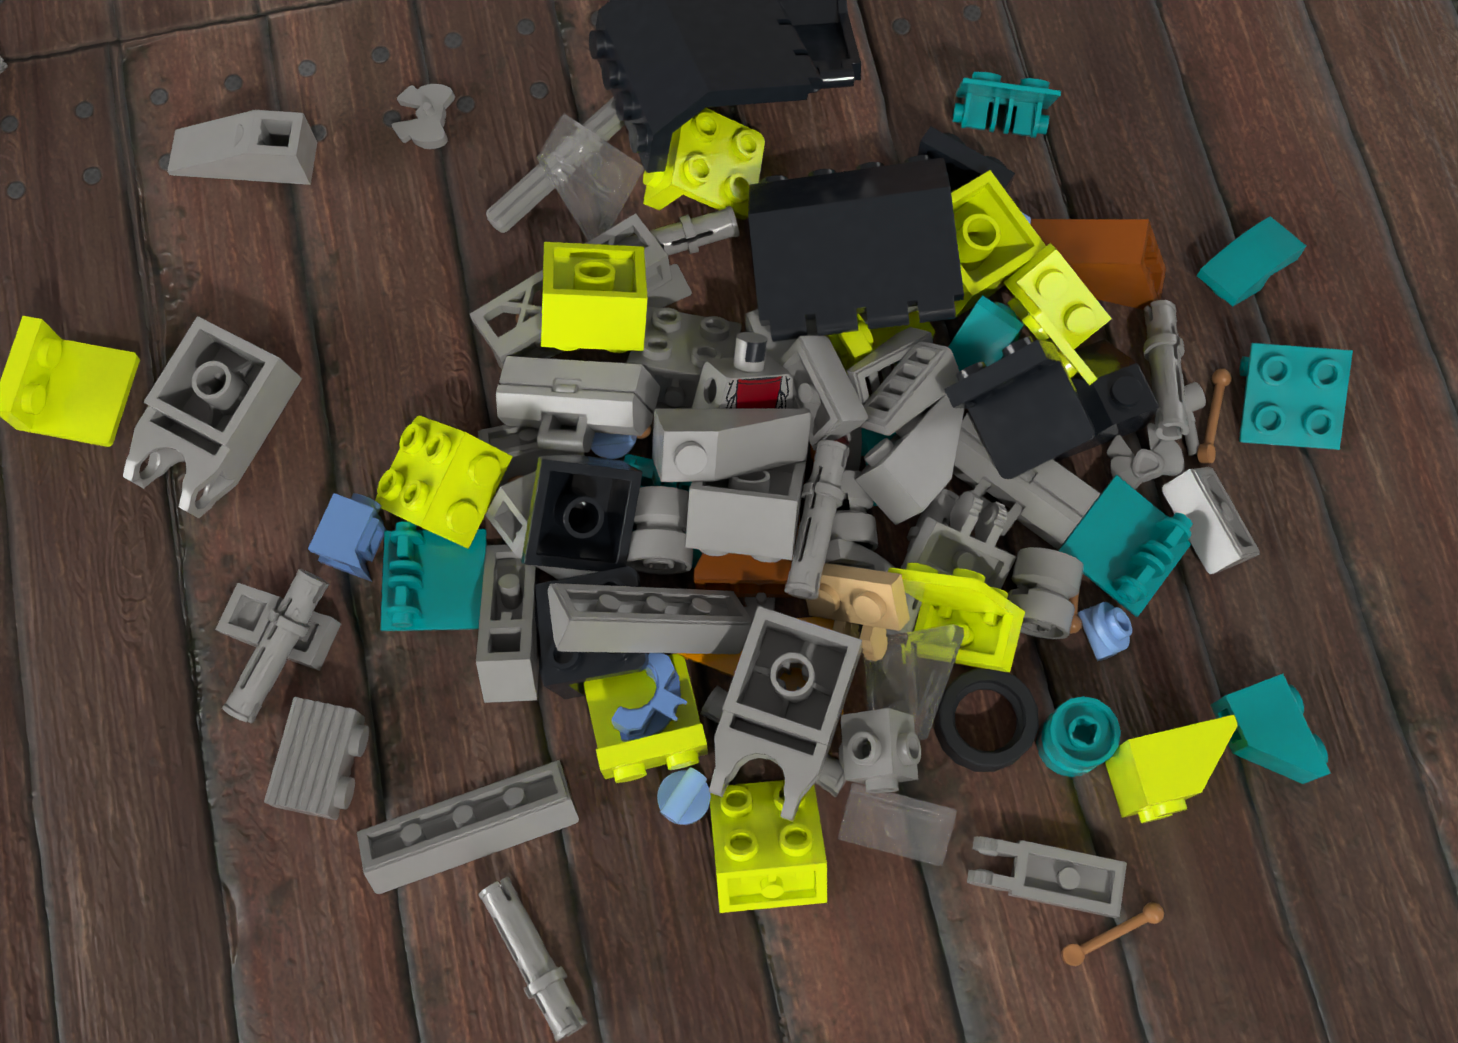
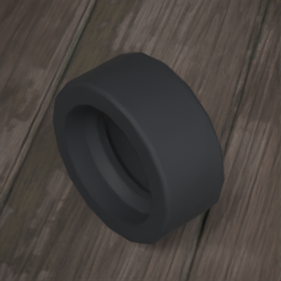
[934,668,1039,772]

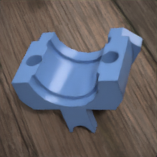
[611,653,687,742]

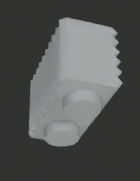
[264,697,369,820]

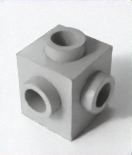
[839,708,921,793]

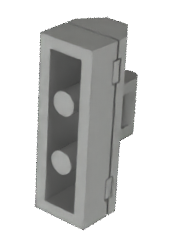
[496,356,661,453]
[953,412,1100,550]

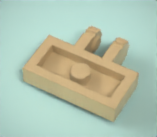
[806,563,910,661]

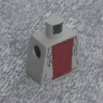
[692,332,793,409]

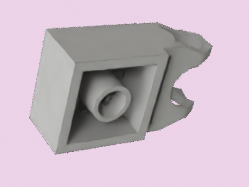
[123,316,302,518]
[709,606,862,822]

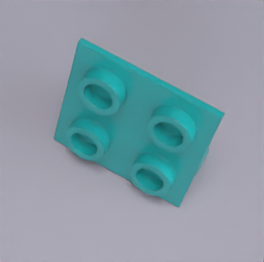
[952,72,1061,138]
[1239,343,1353,450]
[1058,475,1193,617]
[380,522,487,631]

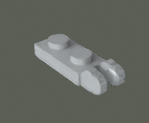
[967,836,1127,918]

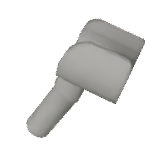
[1184,382,1206,456]

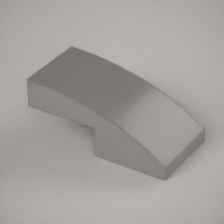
[215,583,341,671]

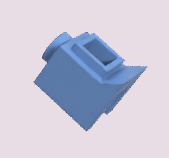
[308,493,386,582]

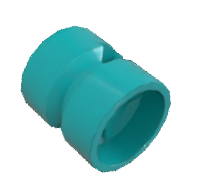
[1036,696,1121,777]

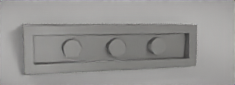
[469,213,672,369]

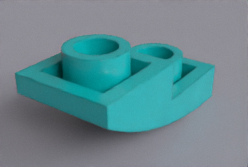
[1197,216,1306,307]

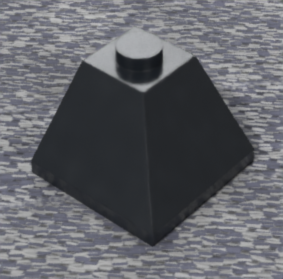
[1054,339,1159,462]
[521,454,643,572]

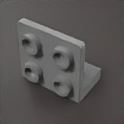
[627,307,742,415]

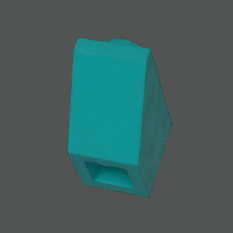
[948,295,1025,372]
[1210,674,1331,784]

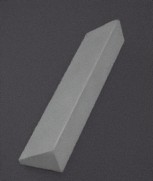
[548,583,753,654]
[357,760,579,894]

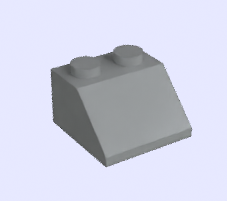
[685,461,806,562]

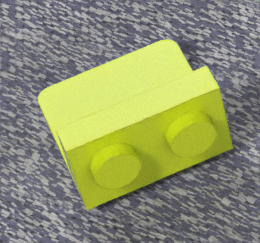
[643,108,765,220]
[375,416,513,549]
[888,563,1025,673]
[583,654,708,783]

